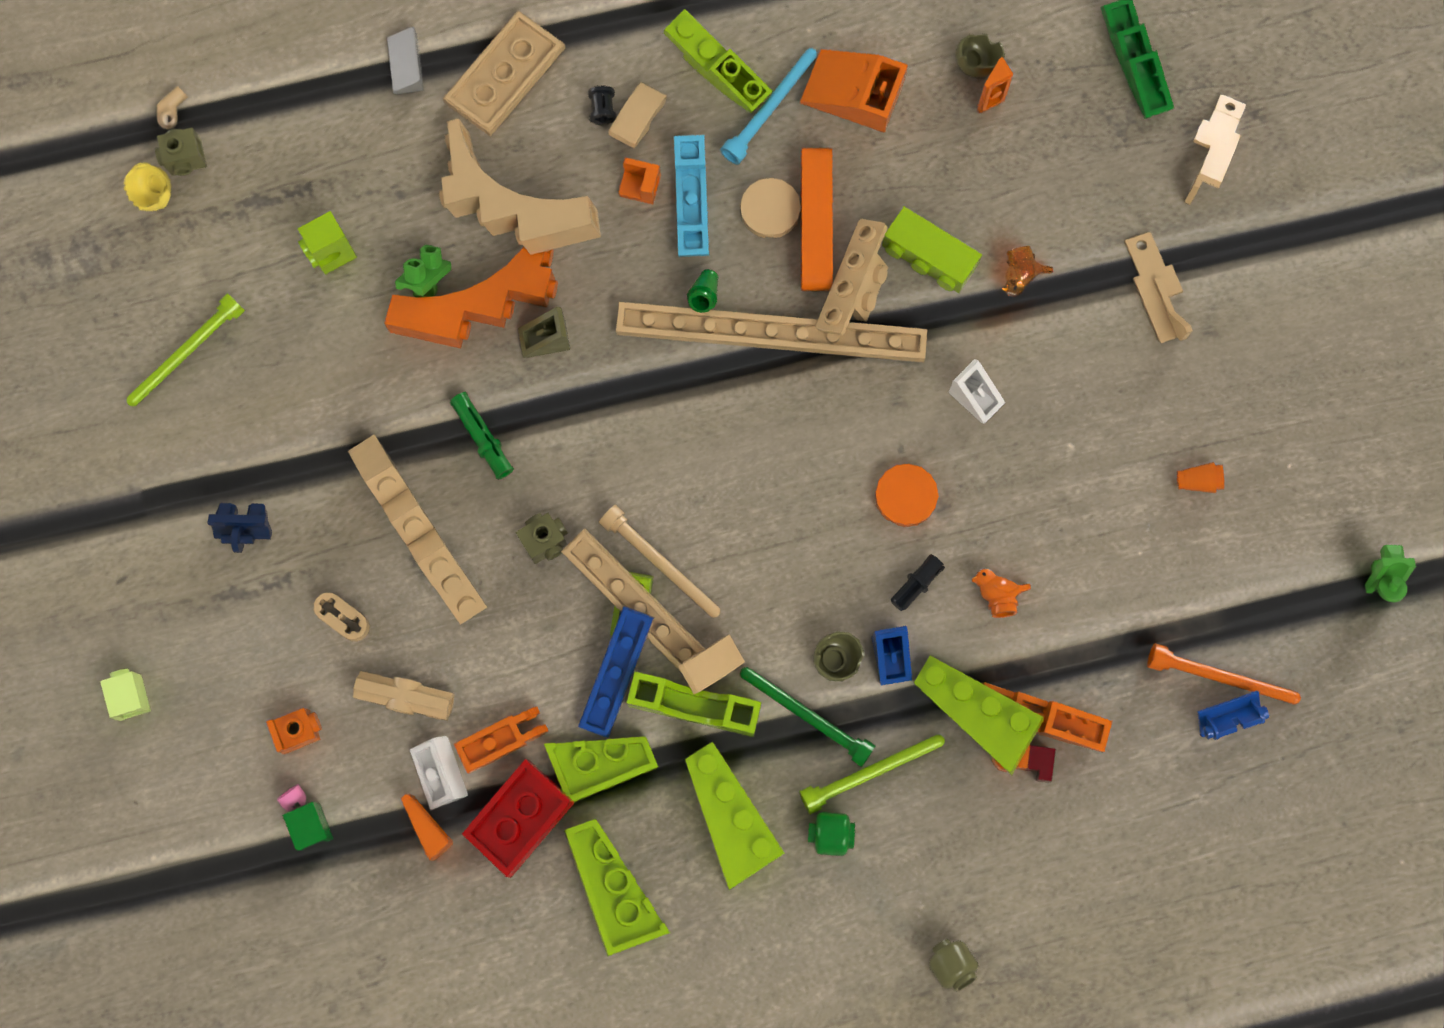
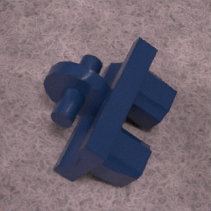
[207,503,272,553]

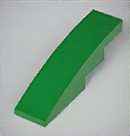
[1100,0,1175,119]

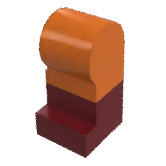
[992,745,1056,783]

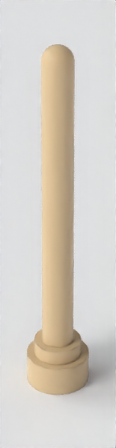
[599,504,720,618]

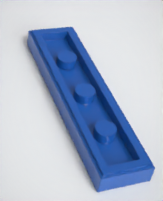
[578,606,654,738]

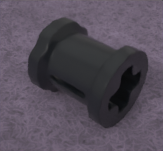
[588,86,616,125]

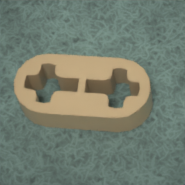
[313,593,370,642]

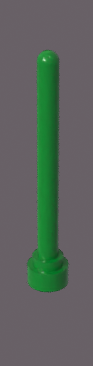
[740,667,876,767]

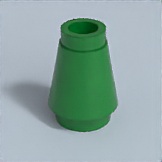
[687,269,719,313]

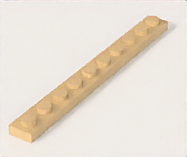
[616,302,927,362]

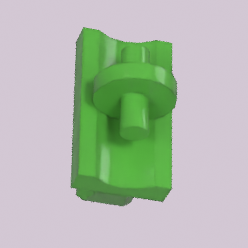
[395,245,452,297]
[1365,545,1416,603]

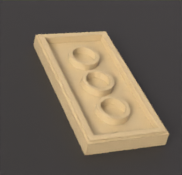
[443,11,565,137]

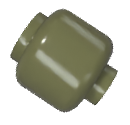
[929,939,979,992]

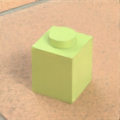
[100,669,151,721]

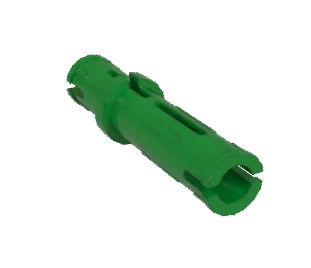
[449,392,514,480]

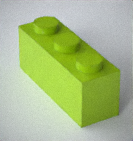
[882,206,982,294]

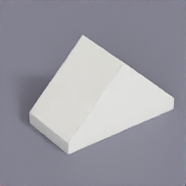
[948,359,1005,424]

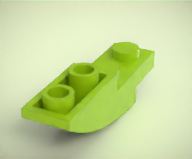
[663,9,773,113]

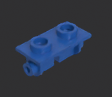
[1197,690,1269,740]

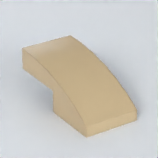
[608,82,667,148]
[678,634,745,694]

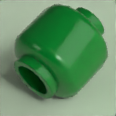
[808,812,855,856]

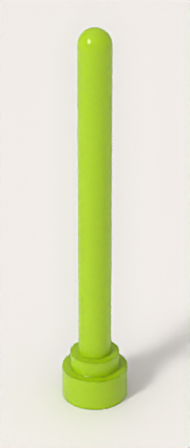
[126,293,245,407]
[799,734,945,815]

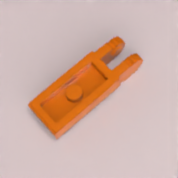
[454,707,549,774]

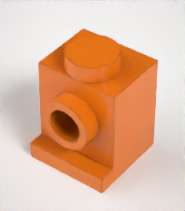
[266,708,322,754]

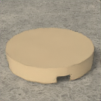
[740,178,801,238]

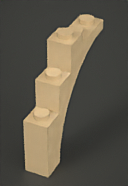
[439,119,601,255]
[348,434,487,625]

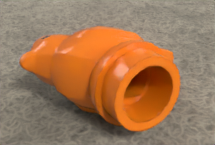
[972,569,1031,618]

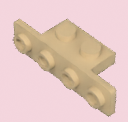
[816,219,888,336]

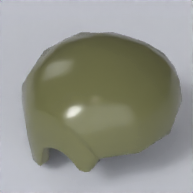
[955,34,1005,78]
[813,631,865,682]

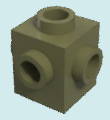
[155,127,207,176]
[515,513,568,564]

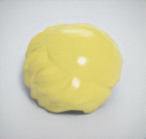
[123,163,171,211]

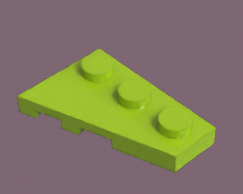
[544,736,659,802]

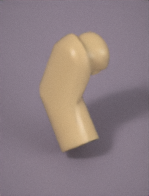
[157,86,188,129]

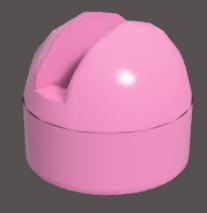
[277,784,306,812]

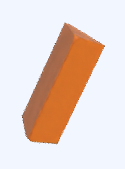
[977,57,1013,113]

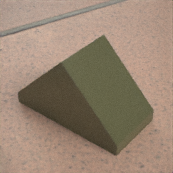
[518,307,571,358]

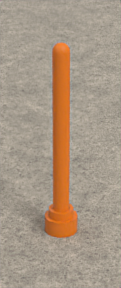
[1147,643,1301,704]

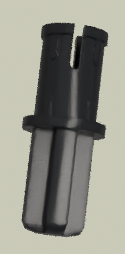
[891,554,945,611]

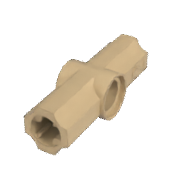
[353,671,455,721]

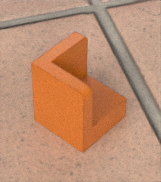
[619,158,661,204]

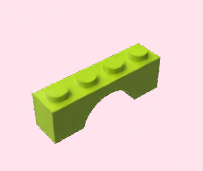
[627,672,762,737]

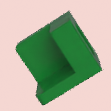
[282,802,333,851]

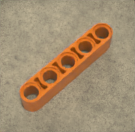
[801,148,833,291]

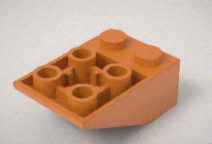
[800,49,908,133]

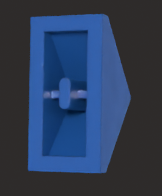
[871,626,912,686]

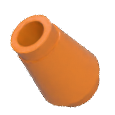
[1177,462,1224,493]

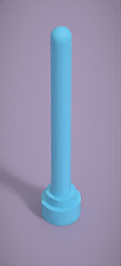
[720,48,817,165]

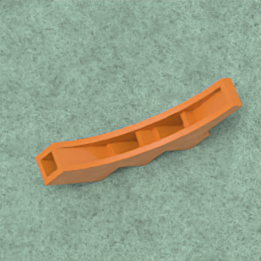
[384,246,558,349]

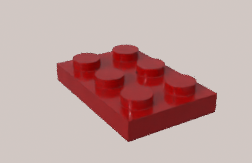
[462,759,575,878]

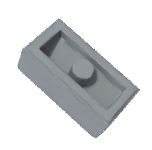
[387,27,424,94]

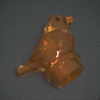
[1002,246,1053,297]

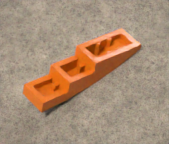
[982,682,1113,752]

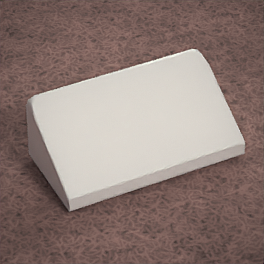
[409,736,468,810]

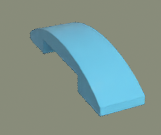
[674,135,709,257]

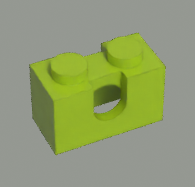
[297,211,357,275]

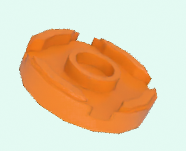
[875,464,939,527]

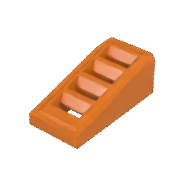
[401,794,453,861]

